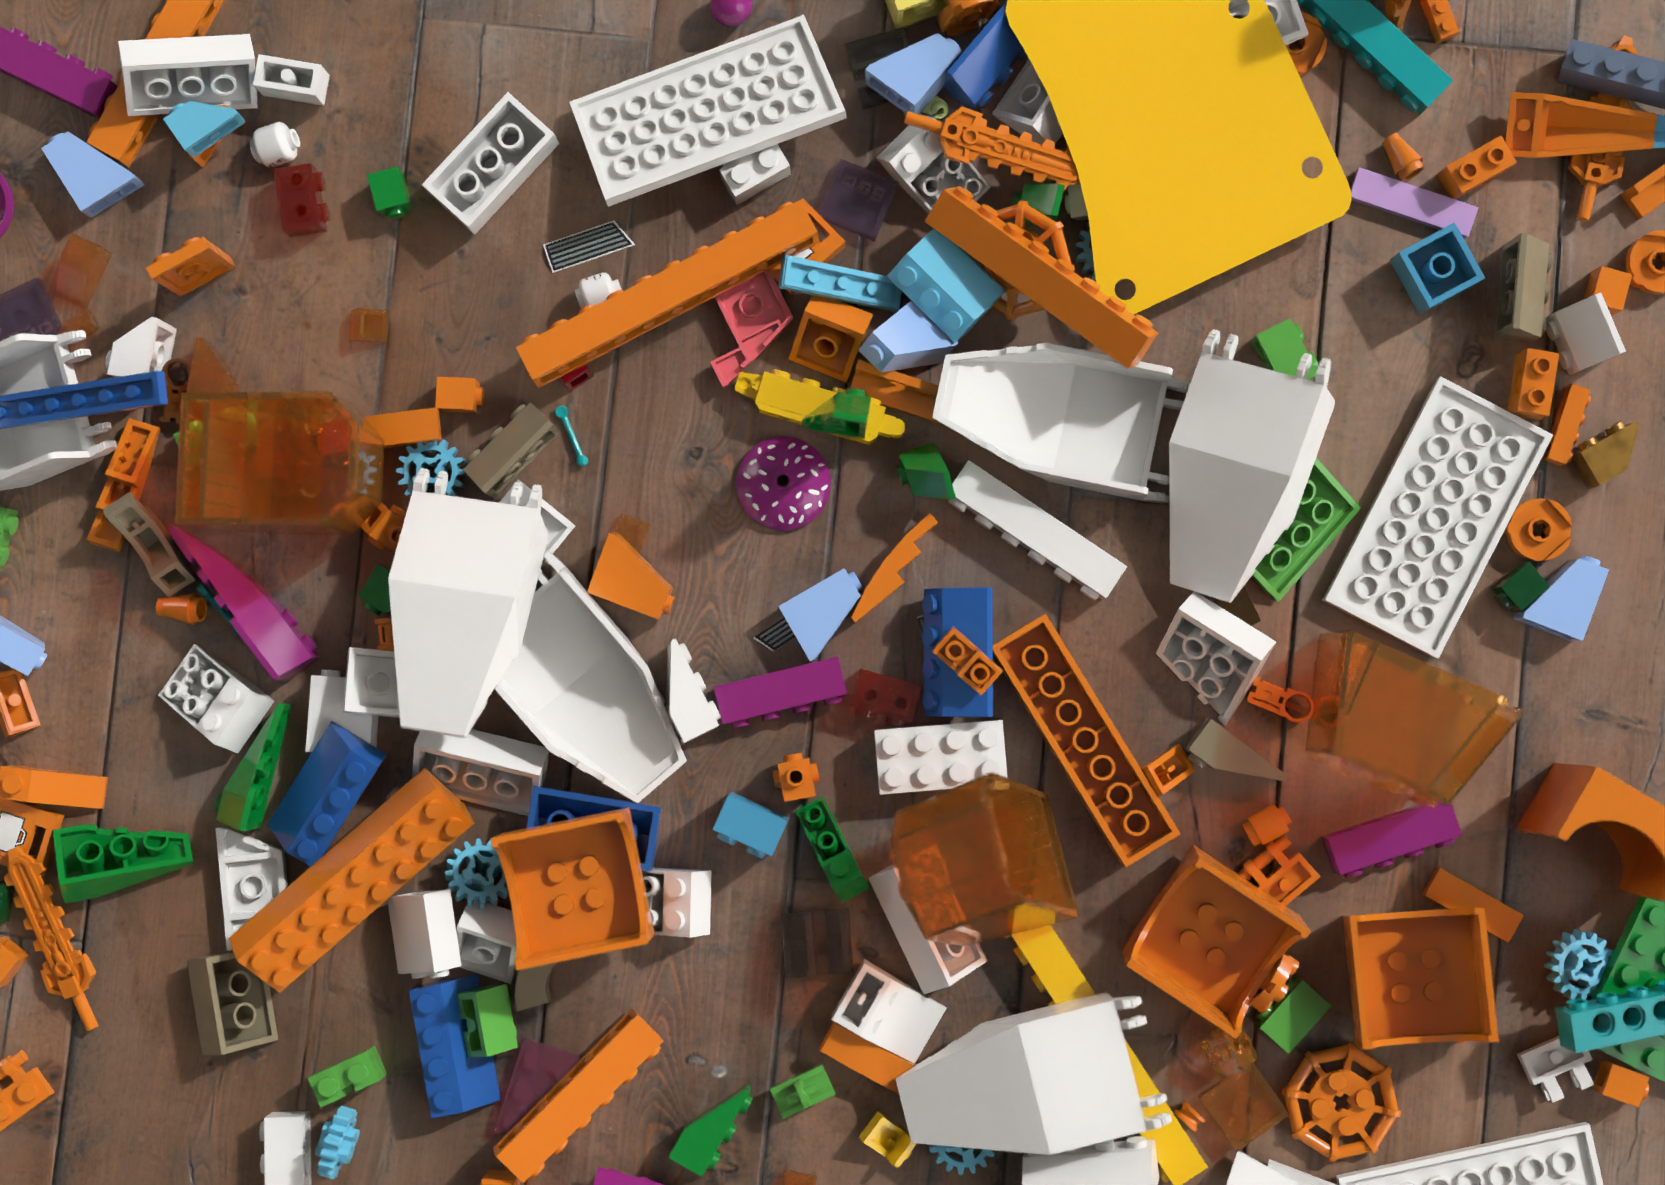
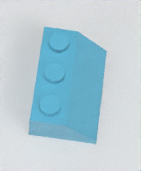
[887,229,1006,343]

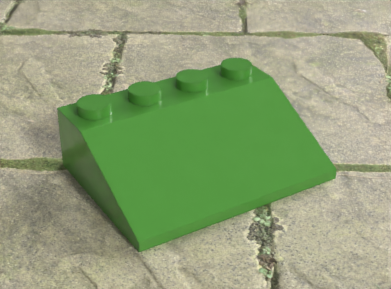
[1250,457,1361,602]

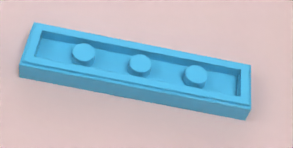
[778,255,902,312]

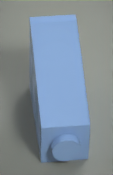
[865,33,962,114]
[41,132,144,218]
[858,300,959,373]
[1513,555,1609,642]
[778,568,863,662]
[0,615,47,676]

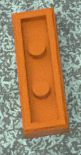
[1422,867,1524,943]

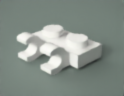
[1517,1036,1594,1103]

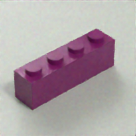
[0,27,118,119]
[714,657,847,729]
[1321,797,1462,878]

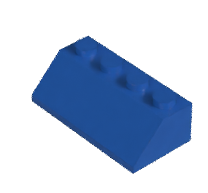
[944,0,1028,111]
[922,587,993,717]
[268,721,387,866]
[527,786,661,871]
[409,973,501,1118]

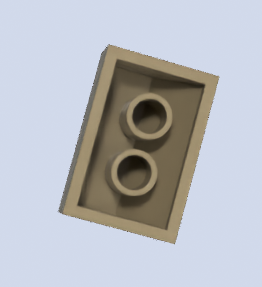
[1494,233,1552,343]
[463,402,561,499]
[187,950,278,1055]

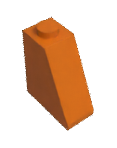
[587,532,675,619]

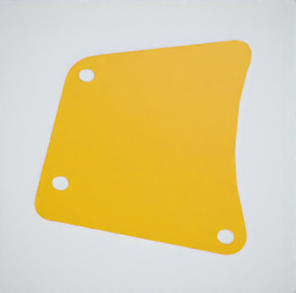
[1005,0,1352,315]

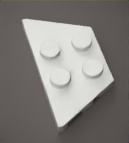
[215,827,288,951]

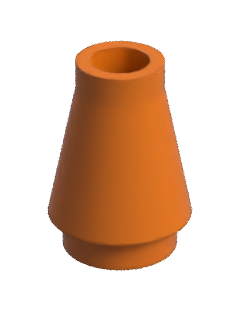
[1382,133,1424,182]
[156,593,207,625]

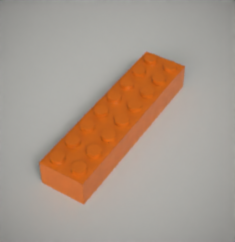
[993,613,1181,867]
[229,768,474,993]

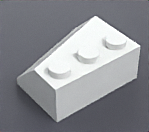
[1156,592,1276,726]

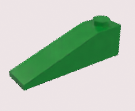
[801,388,871,439]
[214,703,292,831]
[53,824,193,904]

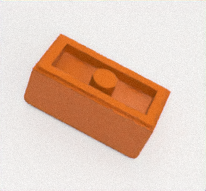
[0,668,41,738]

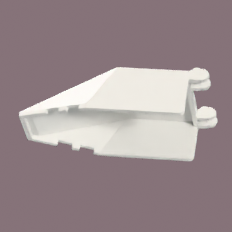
[1169,329,1335,603]
[0,330,118,491]
[932,343,1190,503]
[388,468,548,738]
[494,549,687,803]
[895,992,1172,1155]

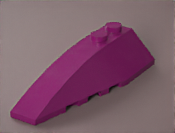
[167,525,320,681]

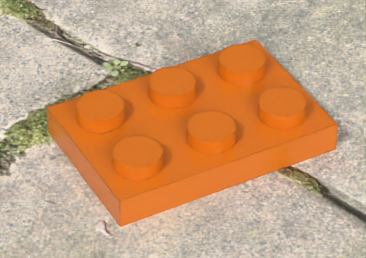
[145,237,236,297]

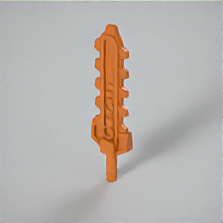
[1567,35,1638,222]
[904,106,1080,191]
[4,846,99,1031]

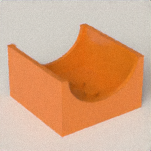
[1516,763,1665,903]
[490,807,655,970]
[1121,844,1311,1039]
[1342,907,1499,1050]

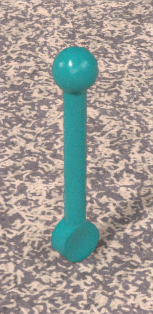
[555,405,588,467]
[196,583,240,636]

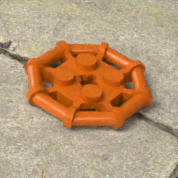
[969,200,1075,321]
[1281,1042,1401,1163]

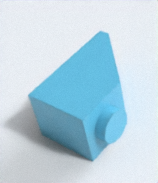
[163,101,246,158]

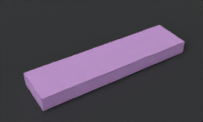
[1350,167,1479,239]

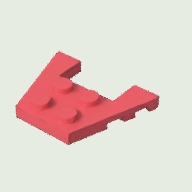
[710,270,794,389]

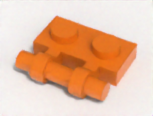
[1237,835,1321,906]
[0,1050,55,1132]

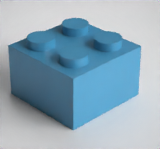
[1389,222,1485,315]
[713,792,789,859]

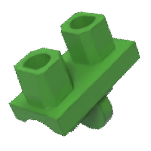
[770,1064,836,1119]

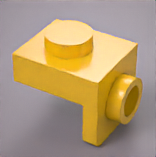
[859,1112,916,1168]

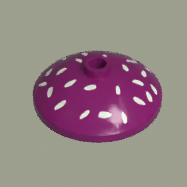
[736,436,831,531]

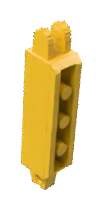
[735,369,906,445]

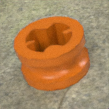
[1174,1100,1206,1132]

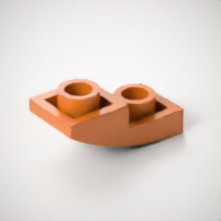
[932,626,1003,696]

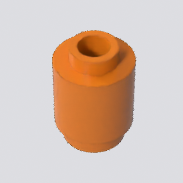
[1241,803,1292,847]

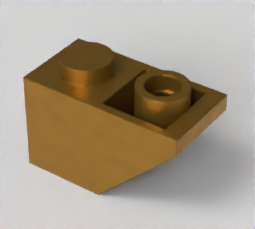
[1572,421,1639,488]

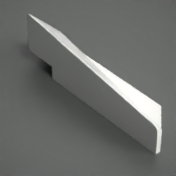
[1226,1151,1336,1185]

